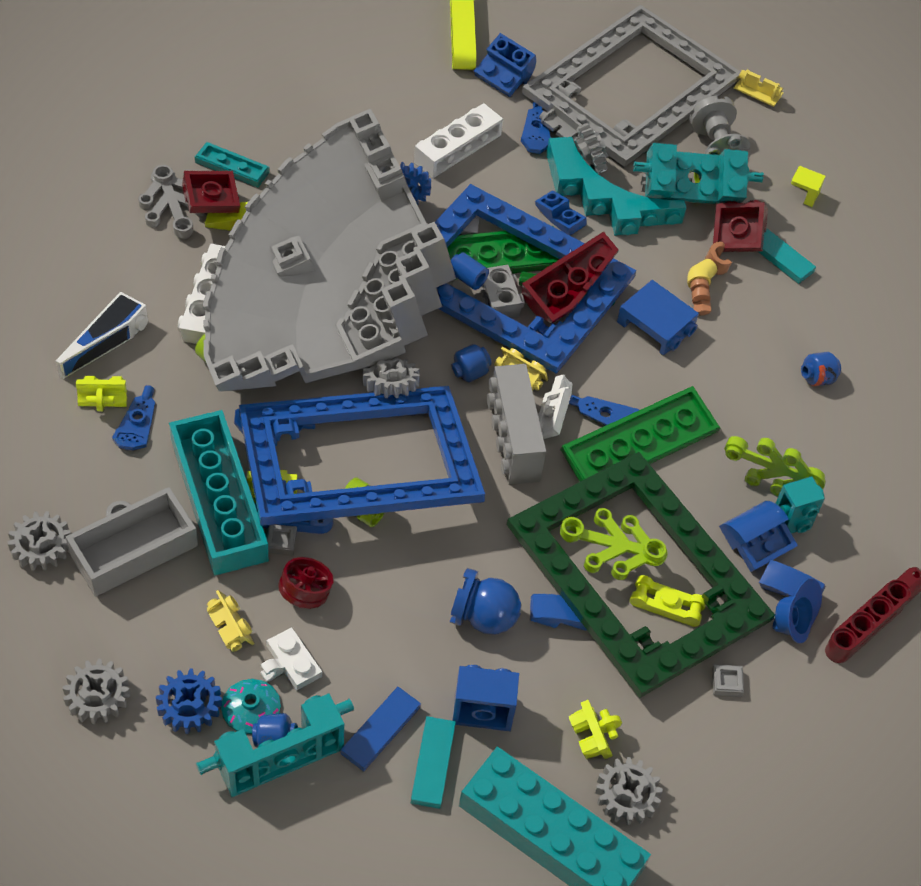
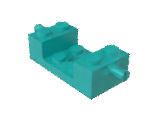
[633,143,764,204]
[196,693,354,798]

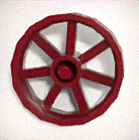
[278,557,334,609]

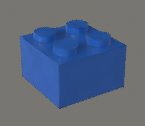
[452,665,519,732]

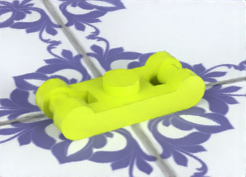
[630,575,706,627]

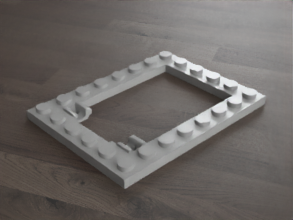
[522,5,741,167]

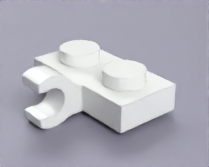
[260,627,322,691]

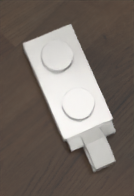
[538,374,573,439]

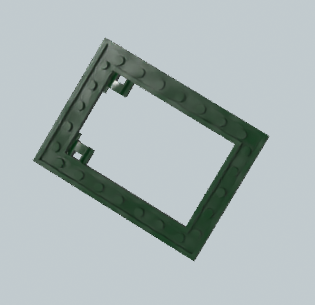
[506,452,775,698]

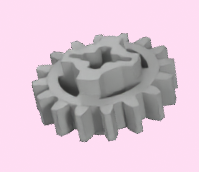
[575,123,608,174]
[363,357,420,398]
[8,511,71,571]
[63,659,130,724]
[595,757,663,825]

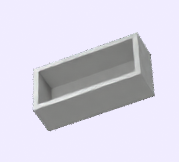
[487,364,546,485]
[65,487,198,597]

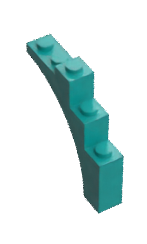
[546,137,687,236]

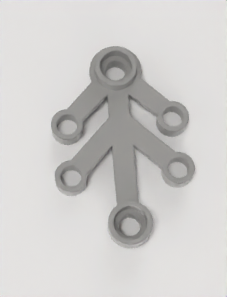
[138,165,207,240]

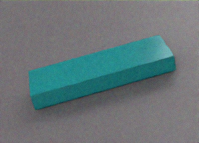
[195,142,270,188]
[757,228,816,284]
[410,716,456,809]

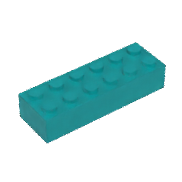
[169,410,269,576]
[459,746,651,886]

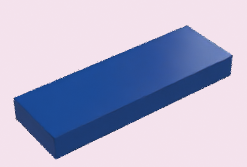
[340,686,421,772]

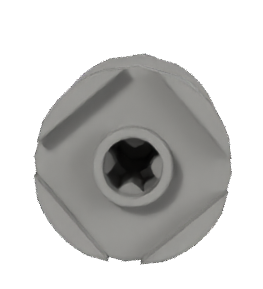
[690,96,750,158]

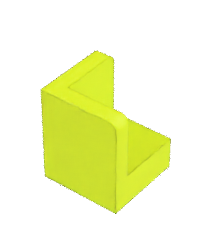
[791,166,826,207]

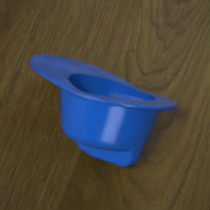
[772,579,822,643]

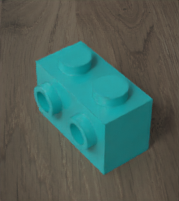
[775,476,825,534]

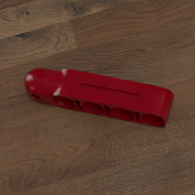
[825,567,921,663]

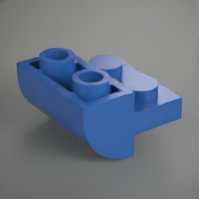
[474,33,536,97]
[719,501,798,572]

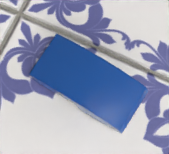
[535,190,587,235]
[759,560,826,597]
[530,594,587,631]

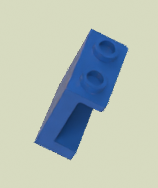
[617,279,699,356]

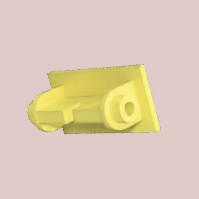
[734,69,784,107]
[494,347,549,391]
[207,590,255,652]

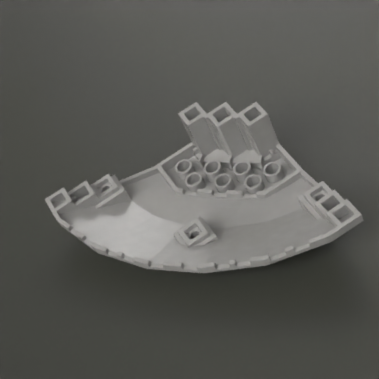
[203,108,456,392]

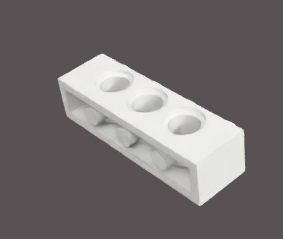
[414,103,503,178]
[177,243,225,344]

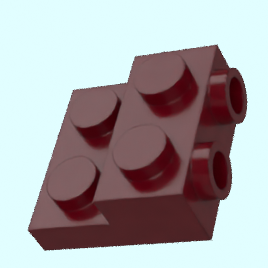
[182,171,240,213]
[713,200,768,252]

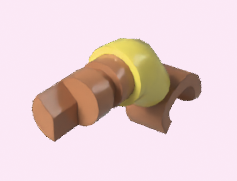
[687,242,732,316]

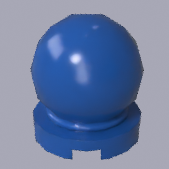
[450,568,521,634]

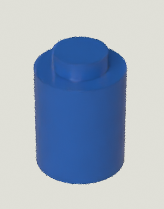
[451,252,489,290]

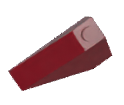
[521,231,619,323]

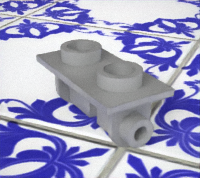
[539,102,581,145]

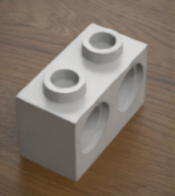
[479,265,524,318]

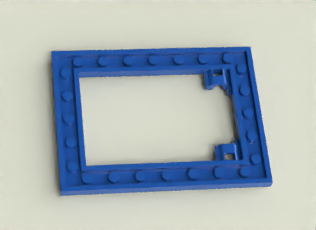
[435,184,637,374]
[239,386,485,526]

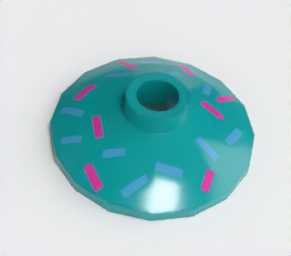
[221,679,281,734]

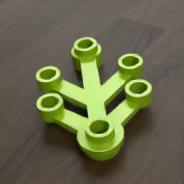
[724,436,826,496]
[560,508,668,580]

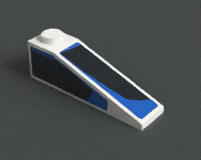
[56,292,148,379]

